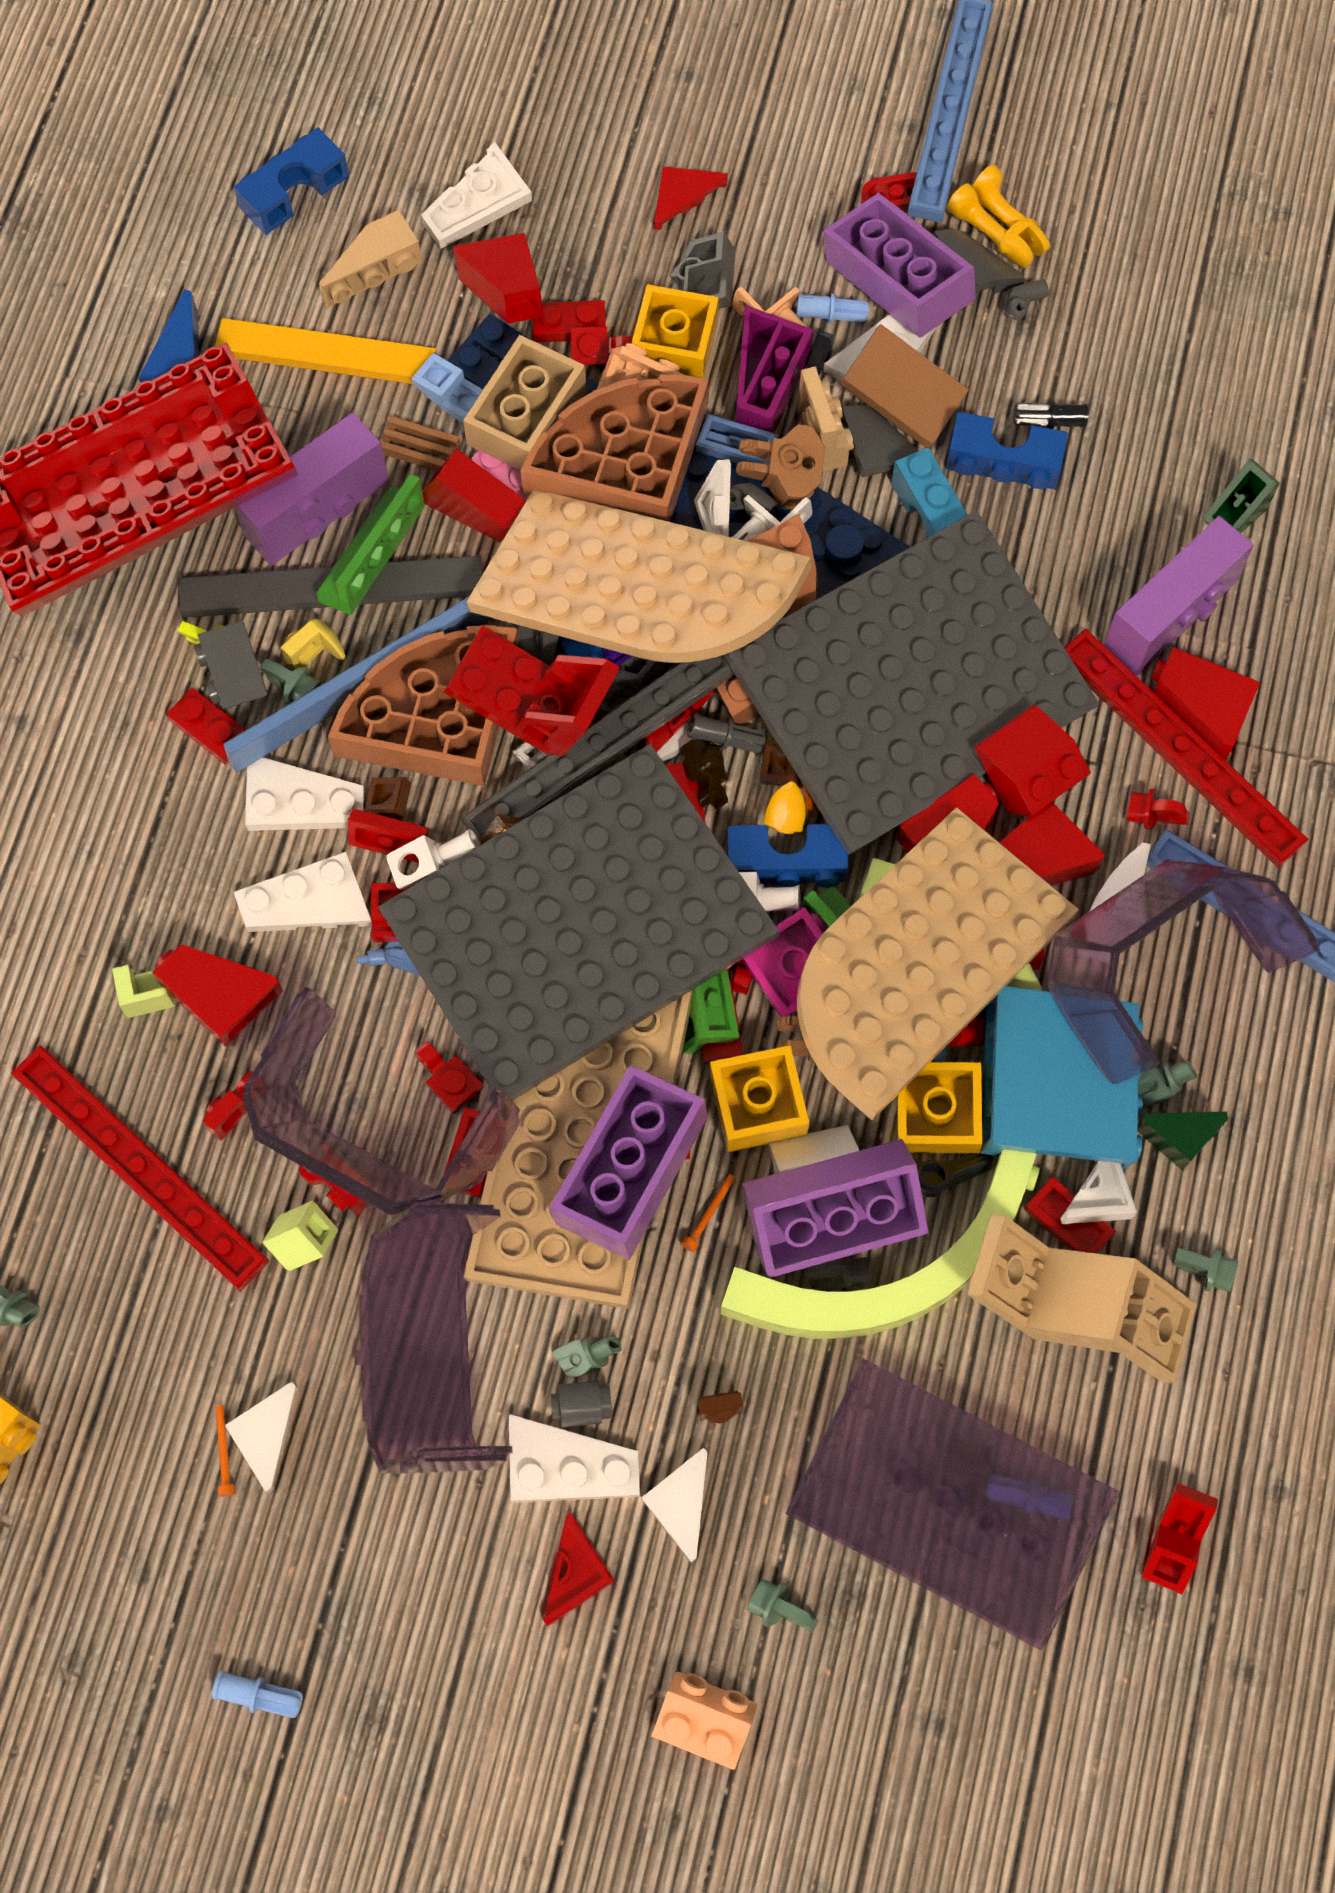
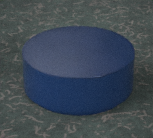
[825,524,864,564]

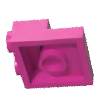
[742,907,827,1017]

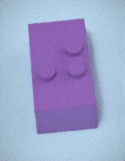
[823,192,976,338]
[235,412,389,566]
[1104,516,1254,676]
[549,1065,708,1260]
[742,1139,929,1278]

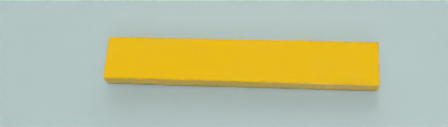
[215,318,437,384]

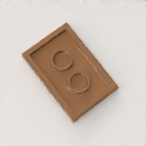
[840,324,969,448]

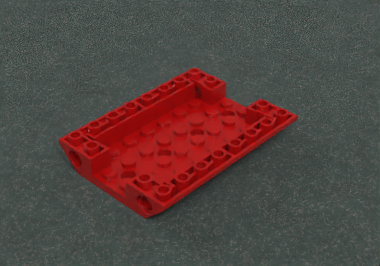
[0,342,298,617]

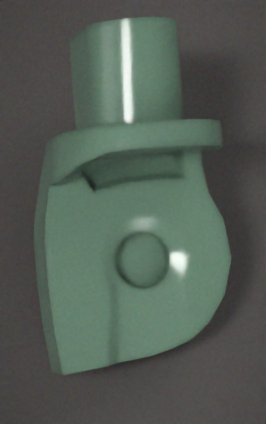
[260,658,322,704]
[1138,1059,1197,1108]
[1174,1248,1238,1292]
[0,1285,40,1328]
[552,1336,622,1377]
[748,1579,818,1633]

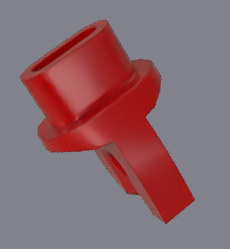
[1127,789,1190,830]

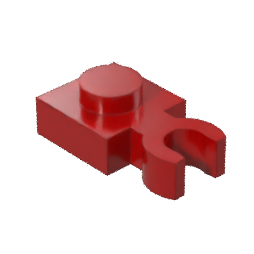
[202,1070,266,1141]

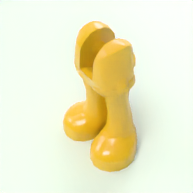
[946,164,1050,268]

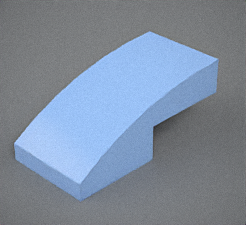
[411,353,483,423]

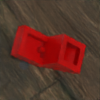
[1141,1482,1218,1594]

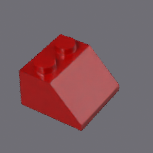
[974,705,1091,816]

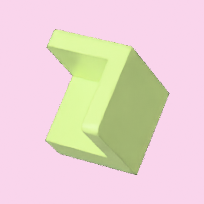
[112,965,175,1018]
[262,1200,339,1271]

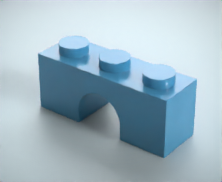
[891,447,968,538]

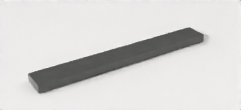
[179,556,483,618]
[460,655,735,845]

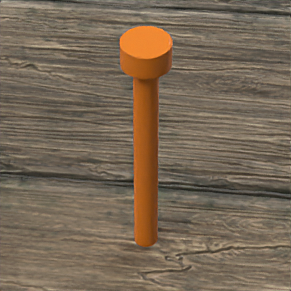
[680,1174,736,1252]
[215,1405,236,1497]

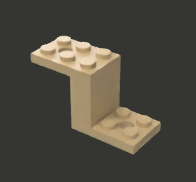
[967,1214,1197,1384]

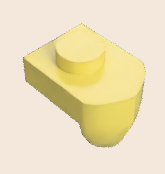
[280,619,346,671]

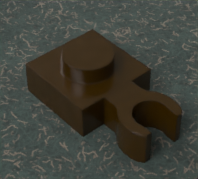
[682,739,728,810]

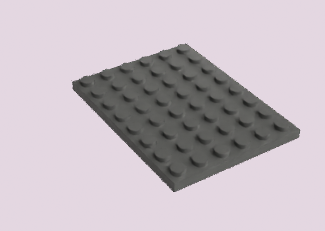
[723,510,1100,856]
[378,743,780,1107]

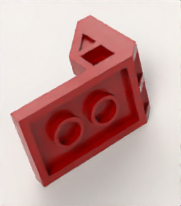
[443,625,620,757]

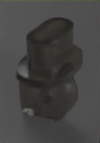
[805,1256,870,1292]

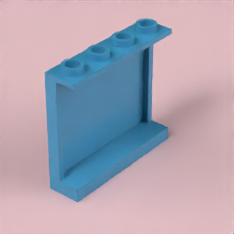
[981,986,1143,1170]

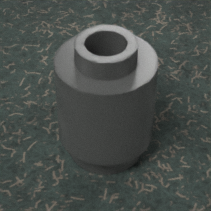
[550,1381,613,1428]

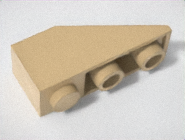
[319,210,422,308]

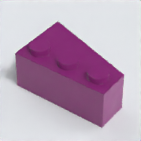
[736,305,814,433]

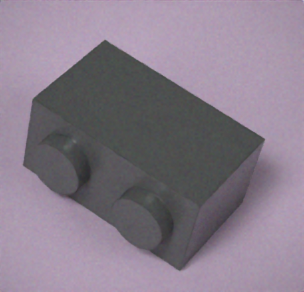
[194,620,268,710]

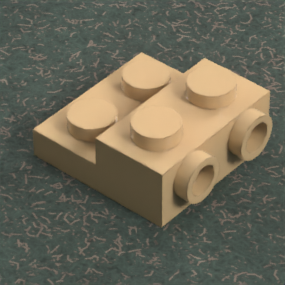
[798,366,854,472]

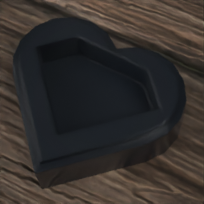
[806,330,835,375]

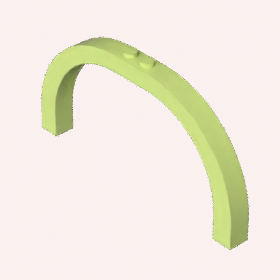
[720,858,1043,1339]

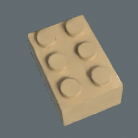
[463,334,586,470]

